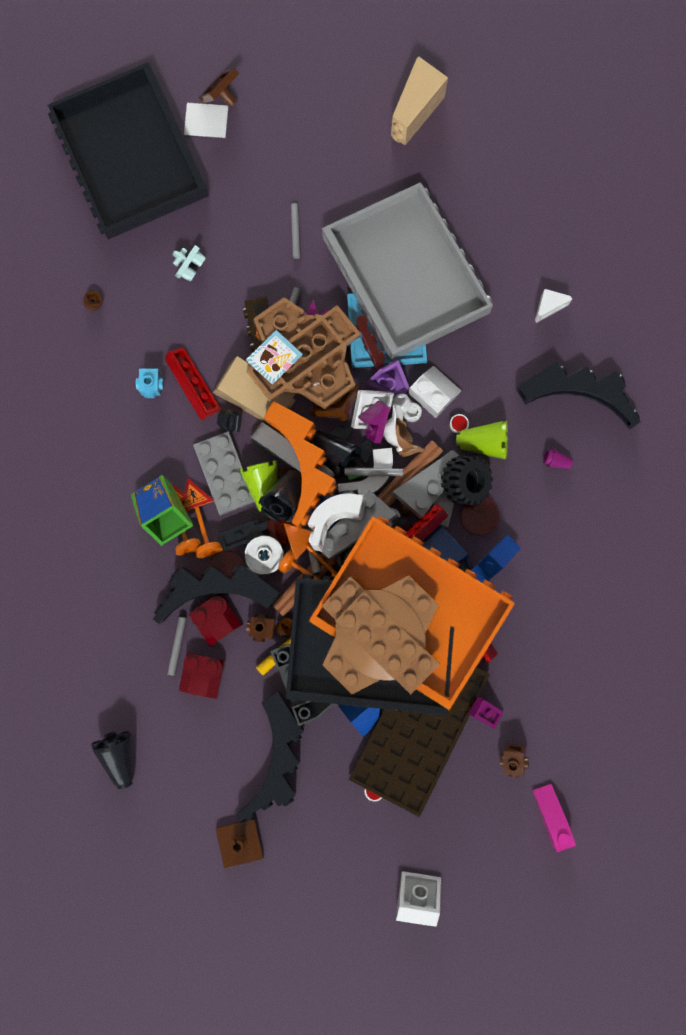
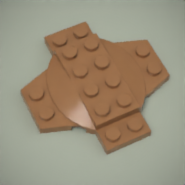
[247,297,361,409]
[322,575,440,694]

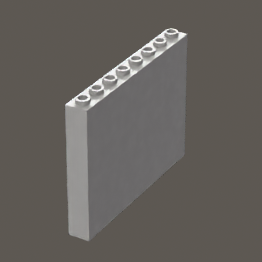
[322,182,493,361]

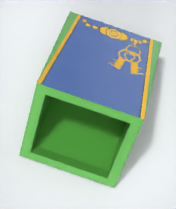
[131,475,193,546]

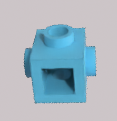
[136,369,164,398]

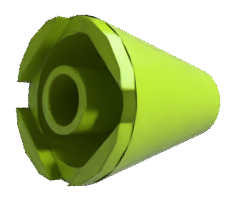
[456,421,508,459]
[239,460,278,511]

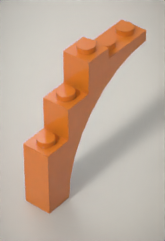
[264,401,337,529]

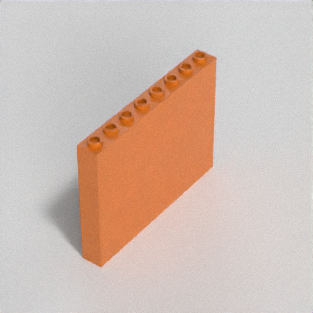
[309,515,515,710]

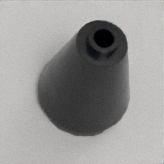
[308,430,362,479]
[259,470,302,523]

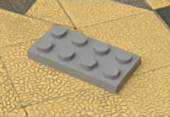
[193,431,255,516]

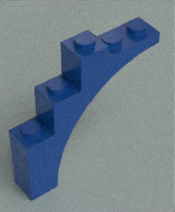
[471,534,521,583]

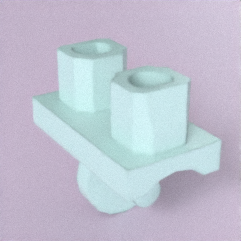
[172,245,206,281]

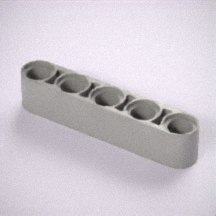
[250,422,335,478]

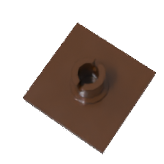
[199,68,239,108]
[311,385,360,421]
[216,818,264,869]

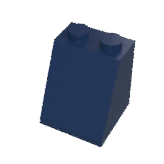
[423,524,473,572]

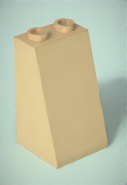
[391,57,448,145]
[213,356,295,427]

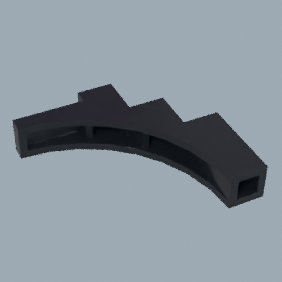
[516,362,641,430]
[153,564,282,624]
[236,692,304,822]

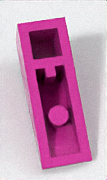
[532,784,576,852]

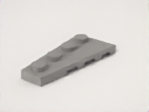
[391,450,459,518]
[322,490,398,560]

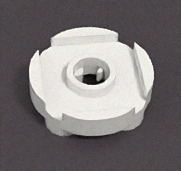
[245,535,284,574]

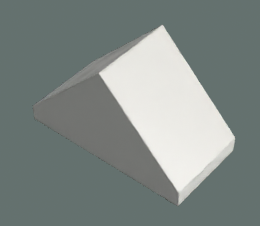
[535,289,572,323]

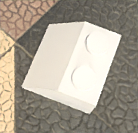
[408,366,461,418]
[396,871,441,927]

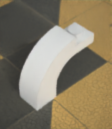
[338,448,393,496]
[308,494,366,552]

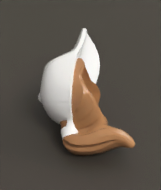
[383,405,424,456]

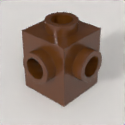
[246,614,276,642]
[500,744,529,777]

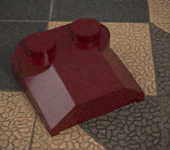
[189,593,242,647]
[179,652,225,699]

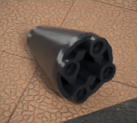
[91,731,133,789]

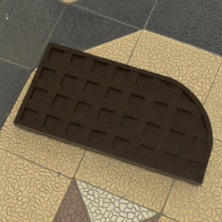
[349,667,490,817]

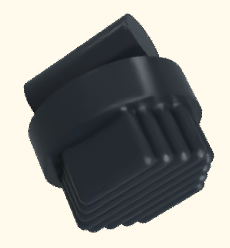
[217,409,242,432]

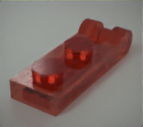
[356,315,385,371]

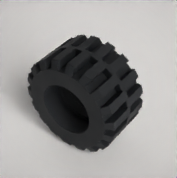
[441,456,493,505]

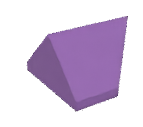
[364,359,410,398]

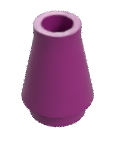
[543,449,573,469]

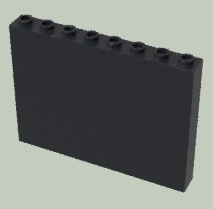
[47,63,209,240]
[286,574,454,716]

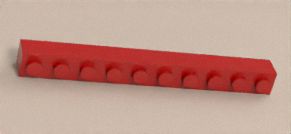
[405,504,448,541]

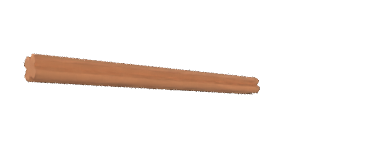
[272,440,443,616]

